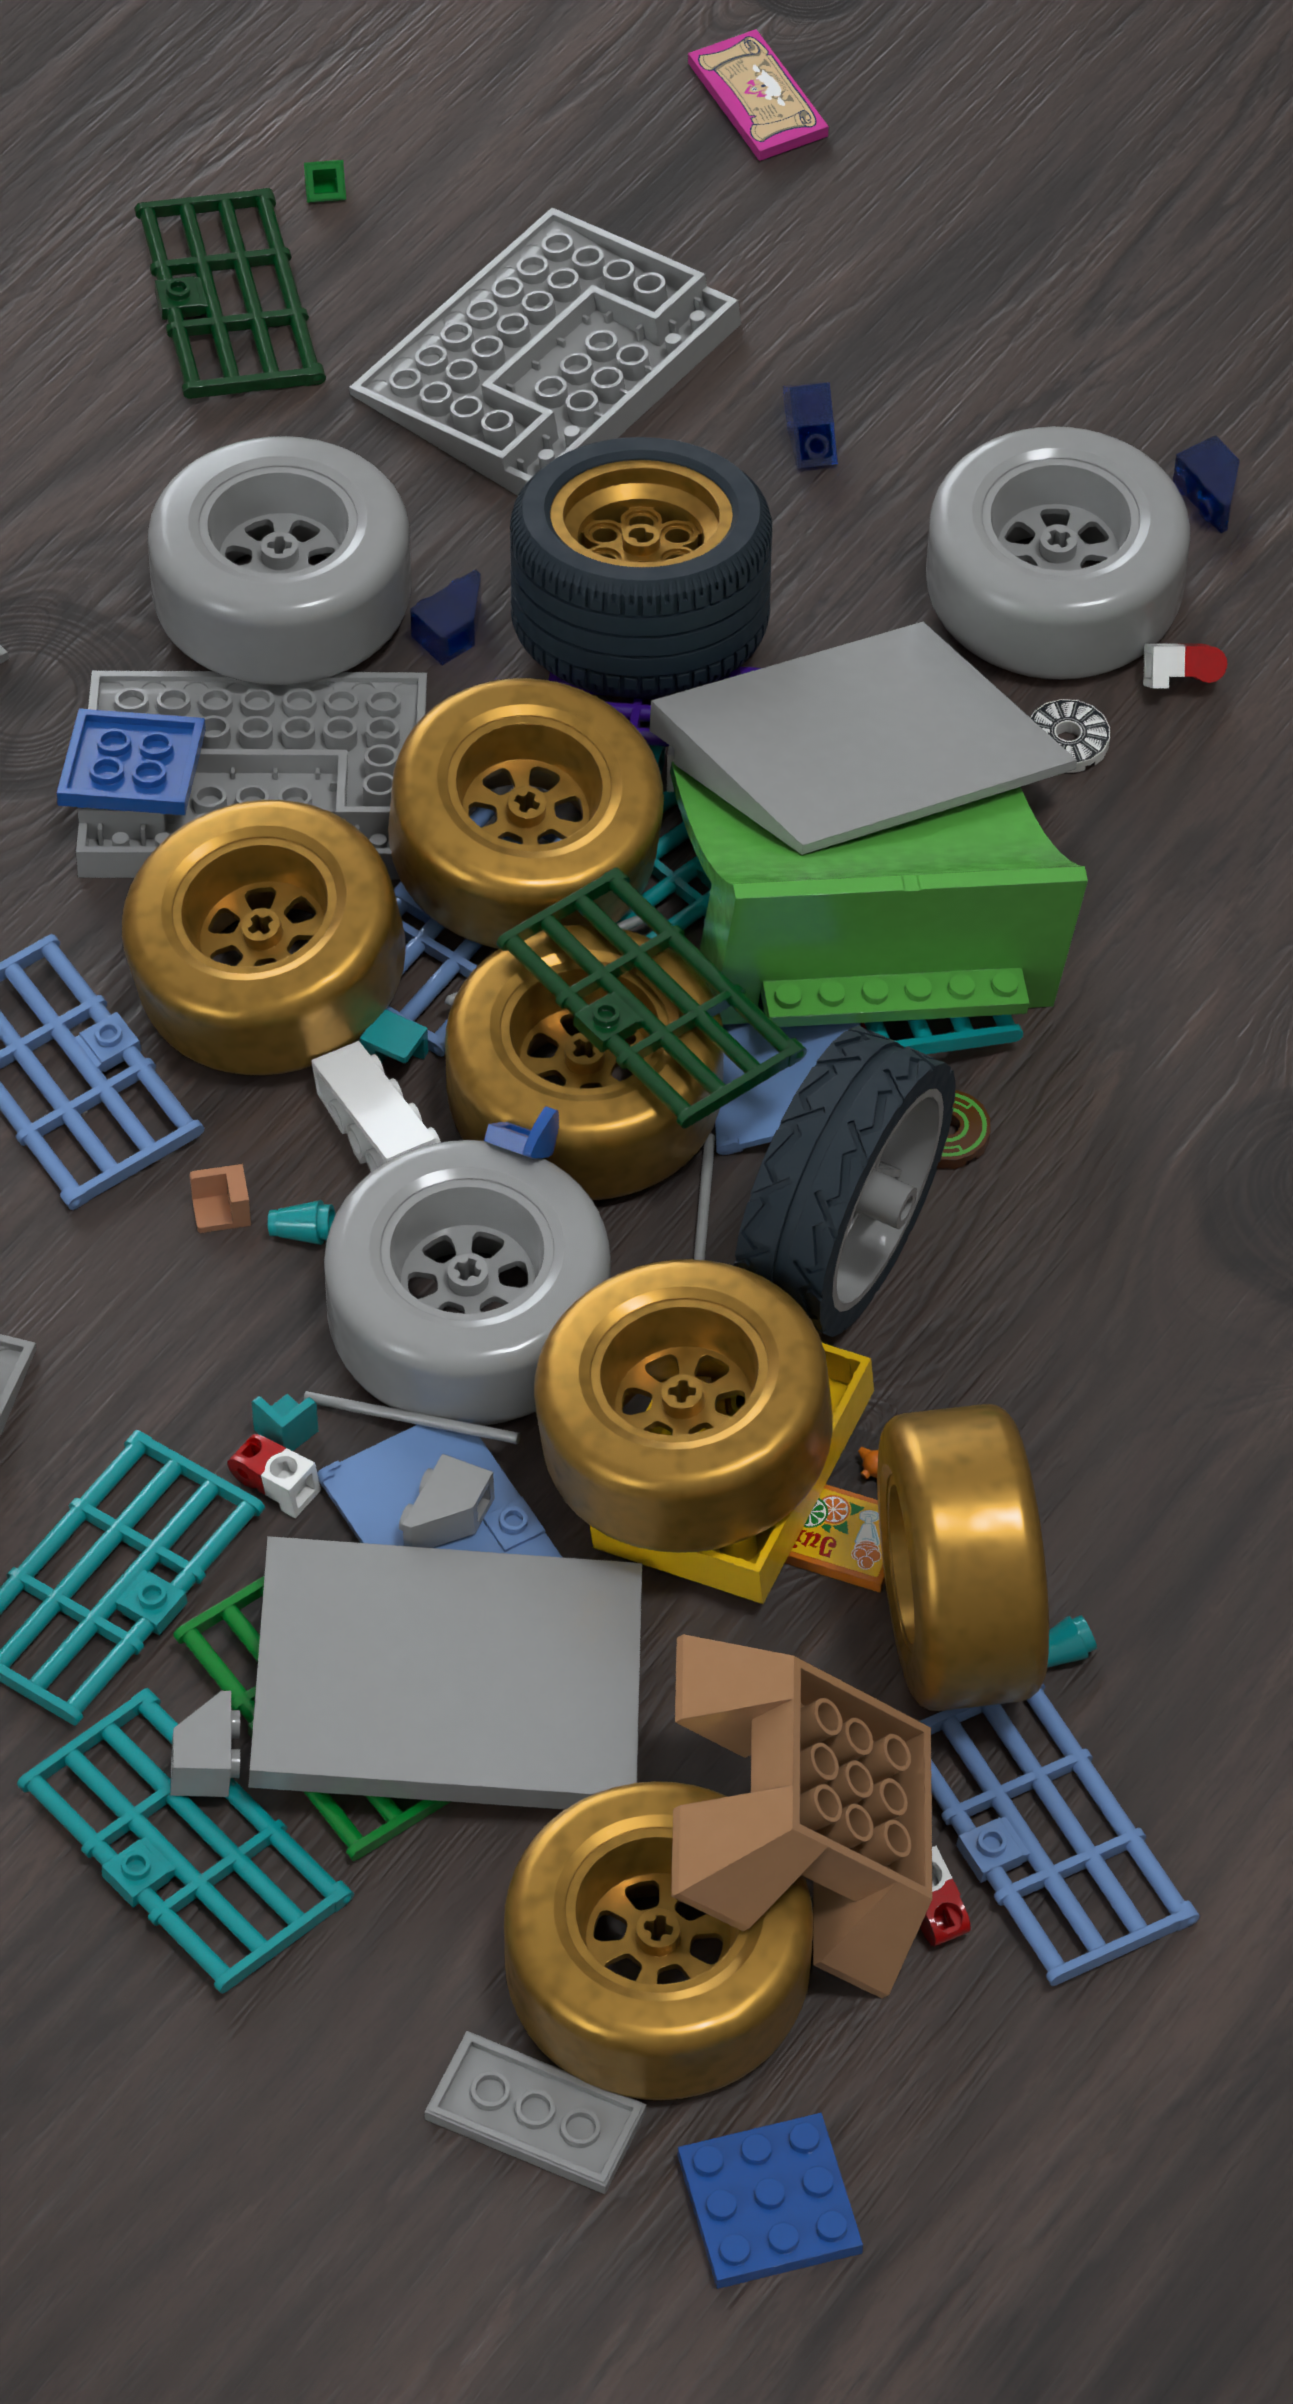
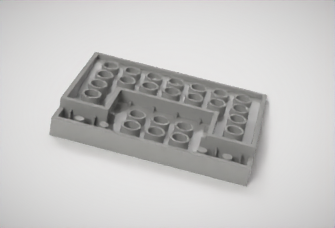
[349,208,741,496]
[650,622,1077,855]
[76,671,427,879]
[248,1536,642,1809]

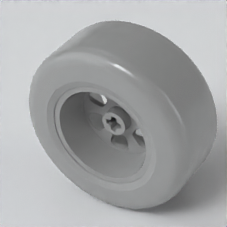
[926,426,1190,680]
[148,436,411,685]
[324,1140,611,1426]

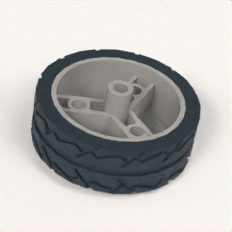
[734,1026,956,1337]

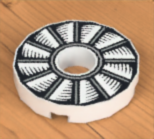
[1030,699,1110,773]

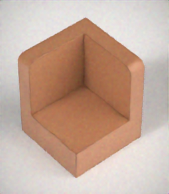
[190,1164,251,1233]

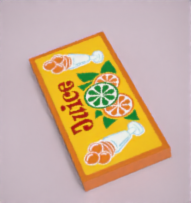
[785,1484,885,1593]

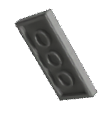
[425,2031,646,2194]

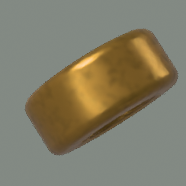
[388,678,664,949]
[122,800,405,1075]
[445,924,724,1200]
[534,1259,833,1553]
[877,1404,1049,1711]
[504,1781,813,2100]

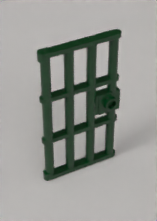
[134,188,326,399]
[496,867,807,1129]

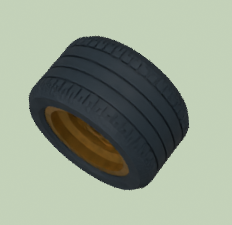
[510,437,772,699]

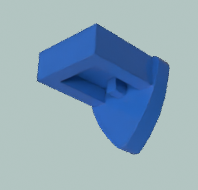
[484,1106,559,1158]

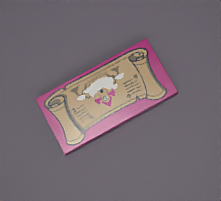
[688,29,829,161]

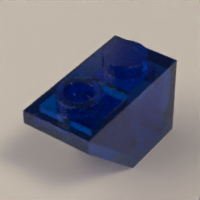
[783,381,838,469]
[1173,435,1240,533]
[410,569,481,666]

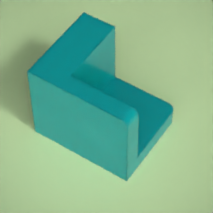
[360,1009,428,1064]
[251,1394,319,1451]

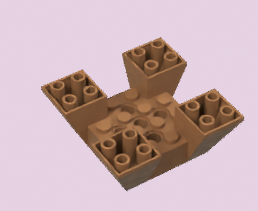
[671,1634,932,1998]

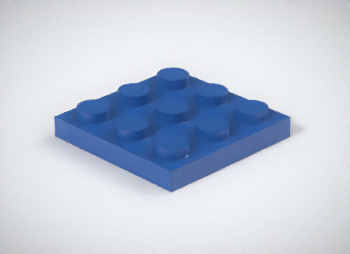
[57,708,206,815]
[677,2113,863,2289]

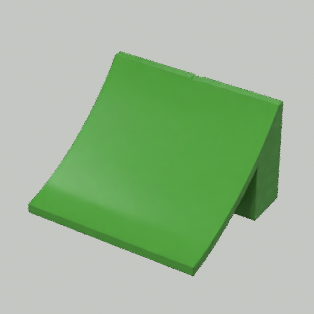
[670,761,1088,1027]

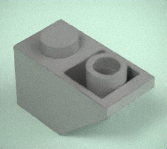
[399,1454,495,1548]
[171,1691,240,1797]

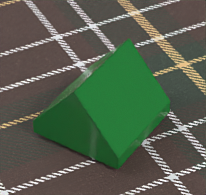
[304,159,346,202]

